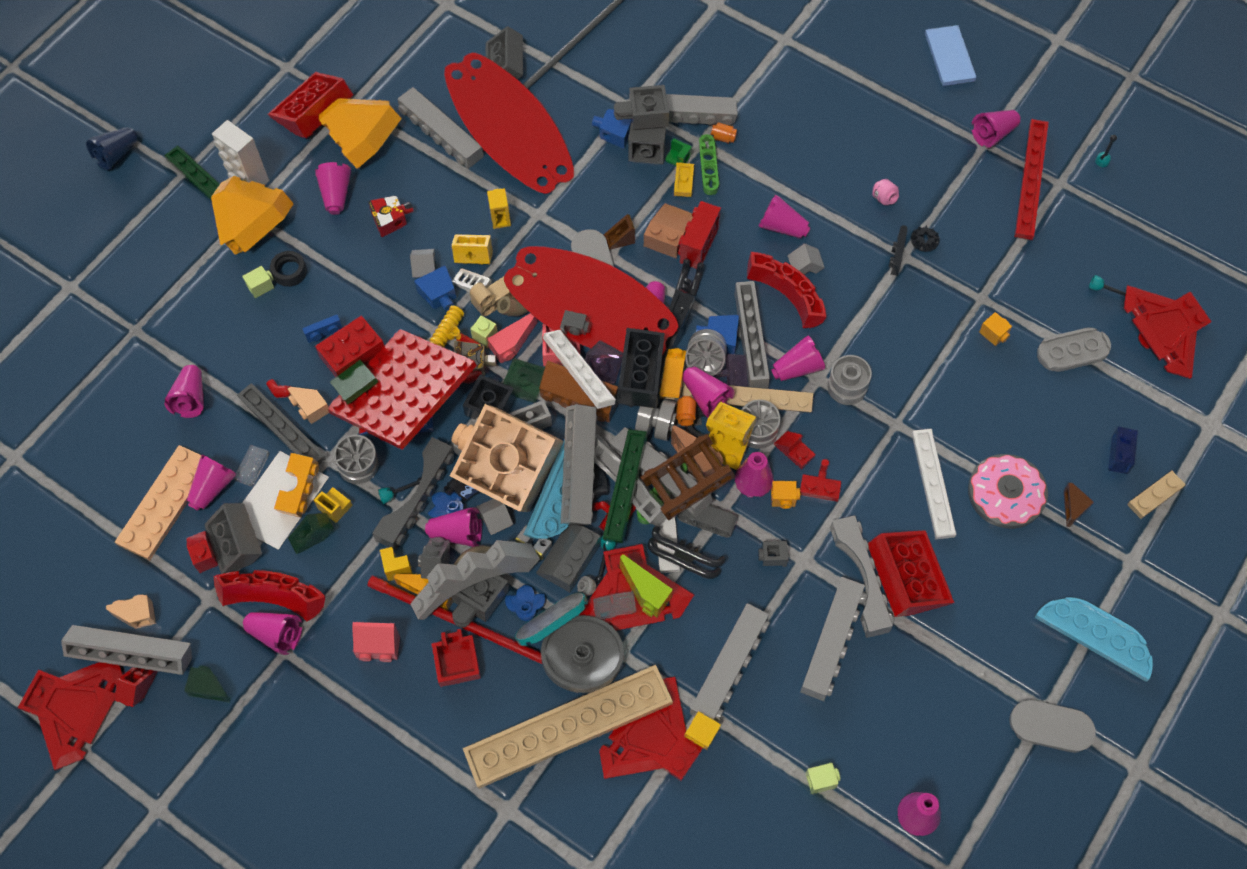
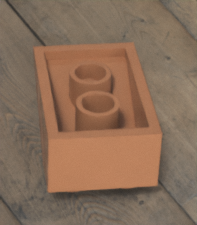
[644,203,693,258]
[671,425,723,482]

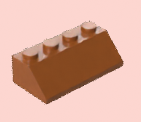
[539,361,618,423]

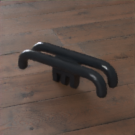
[670,258,704,326]
[647,526,726,579]

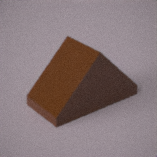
[603,214,635,250]
[1064,483,1094,527]

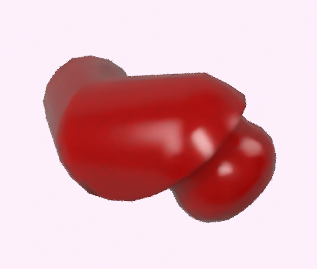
[266,379,291,398]

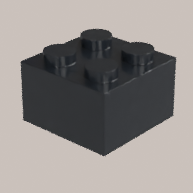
[463,375,516,420]

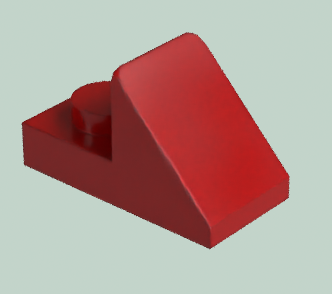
[774,431,815,470]

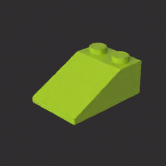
[620,554,673,618]

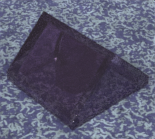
[585,340,623,383]

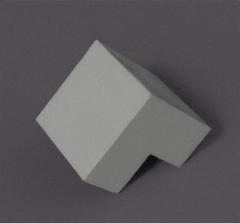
[788,244,825,274]
[410,249,436,277]
[476,499,513,535]

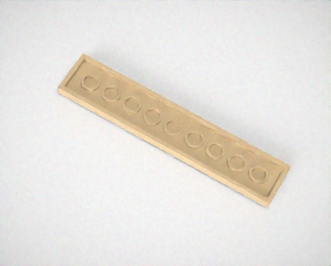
[463,665,673,789]

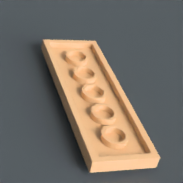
[115,445,201,561]

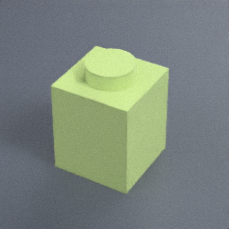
[242,266,274,298]
[470,316,498,349]
[806,763,840,794]

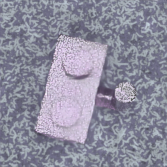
[713,354,748,387]

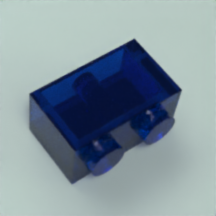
[1108,427,1138,474]

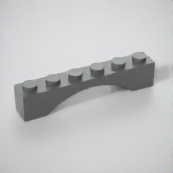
[372,437,455,551]

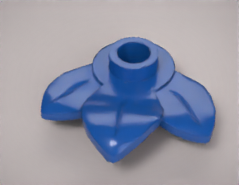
[428,492,464,518]
[505,585,545,621]

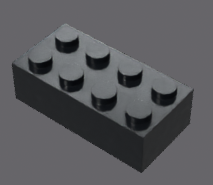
[616,328,665,408]

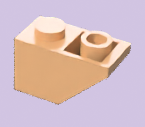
[288,387,329,424]
[106,595,156,629]

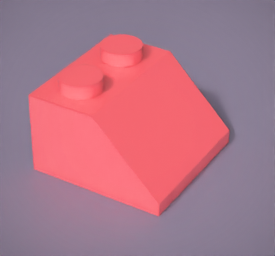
[352,622,400,662]

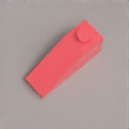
[487,313,537,363]

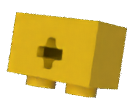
[487,188,511,229]
[452,234,493,264]

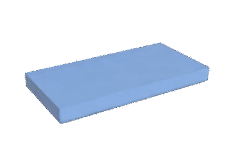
[925,25,976,86]

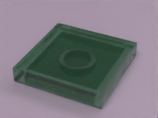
[503,358,545,403]

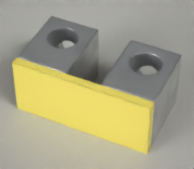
[516,525,552,560]

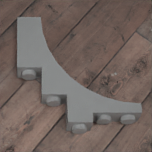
[411,540,540,620]

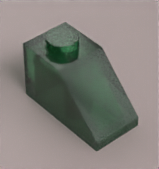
[288,513,334,554]
[184,666,231,703]

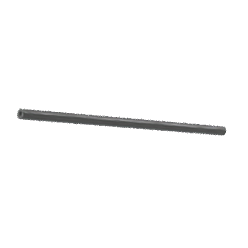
[523,0,624,89]

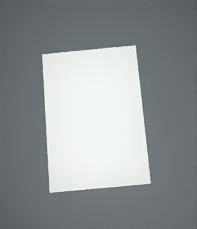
[243,451,329,549]

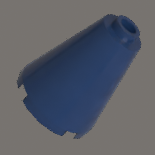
[86,127,138,171]

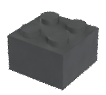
[628,123,666,165]

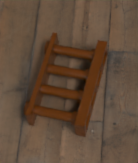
[640,434,735,521]

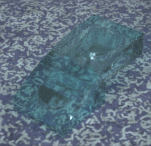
[593,591,636,619]

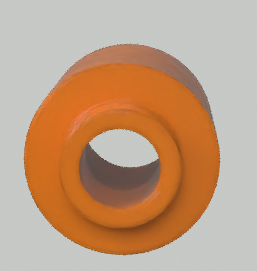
[711,122,737,143]
[676,396,696,426]

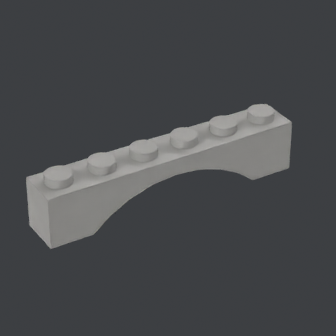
[594,433,666,526]
[830,516,894,638]

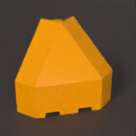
[319,98,402,169]
[211,176,294,255]

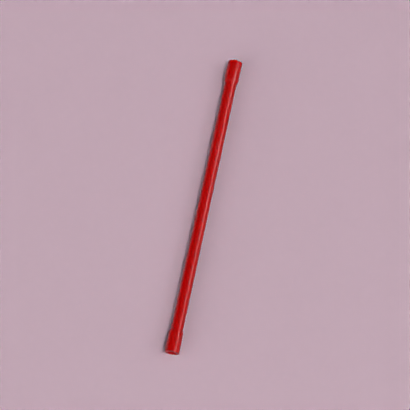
[367,576,542,664]

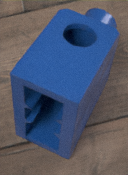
[592,109,632,148]
[414,265,456,311]
[696,315,739,355]

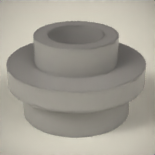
[577,576,596,596]

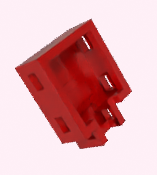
[432,629,481,687]

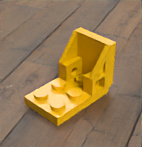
[706,402,756,470]

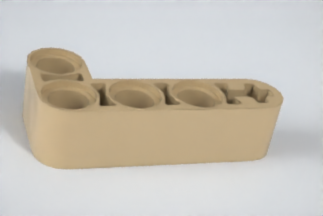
[469,263,537,317]

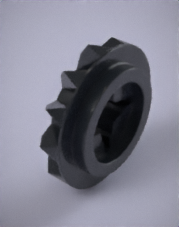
[911,225,940,252]

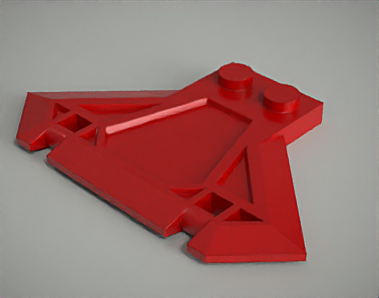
[1124,286,1212,379]
[578,544,694,631]
[17,662,123,771]
[599,677,704,781]

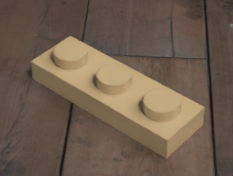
[1127,471,1186,519]

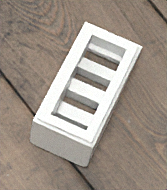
[452,268,492,292]

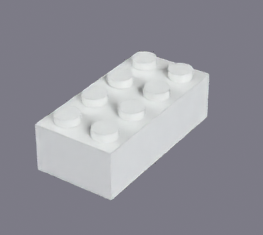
[212,120,269,185]

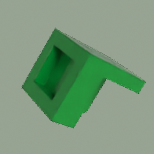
[665,139,692,166]

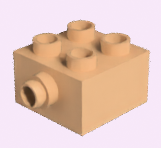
[450,404,564,512]

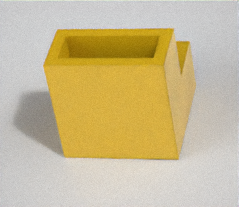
[314,487,353,523]
[380,547,412,581]
[684,711,721,750]

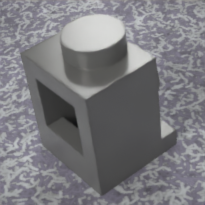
[560,310,591,336]
[758,541,788,567]

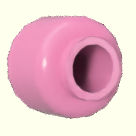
[872,179,899,205]

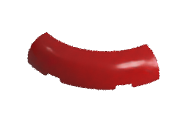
[747,251,826,328]
[214,570,325,622]

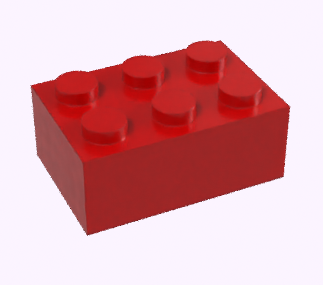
[678,201,721,269]
[315,315,384,377]

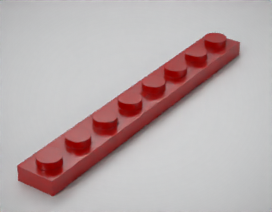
[1014,119,1049,240]

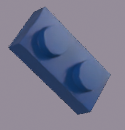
[302,315,342,343]

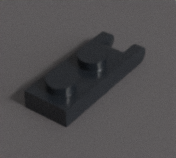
[889,225,907,276]

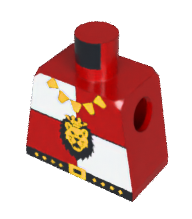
[368,196,414,237]

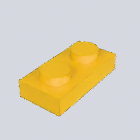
[674,163,694,197]

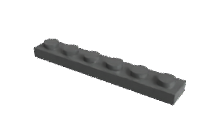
[237,383,326,465]

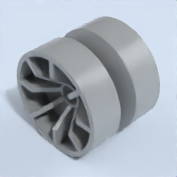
[685,329,727,376]
[828,355,872,405]
[635,397,677,441]
[741,400,780,449]
[334,435,379,484]

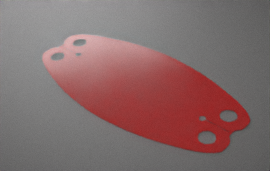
[444,53,574,194]
[504,246,678,356]

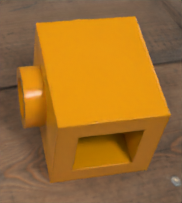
[979,312,1012,346]
[771,481,800,509]

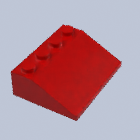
[268,72,353,138]
[868,530,954,617]

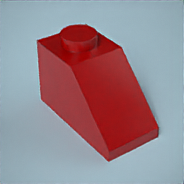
[187,531,218,573]
[115,667,158,707]

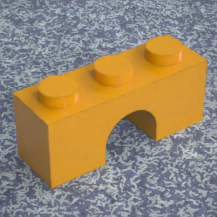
[274,453,319,518]

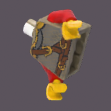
[447,326,496,384]

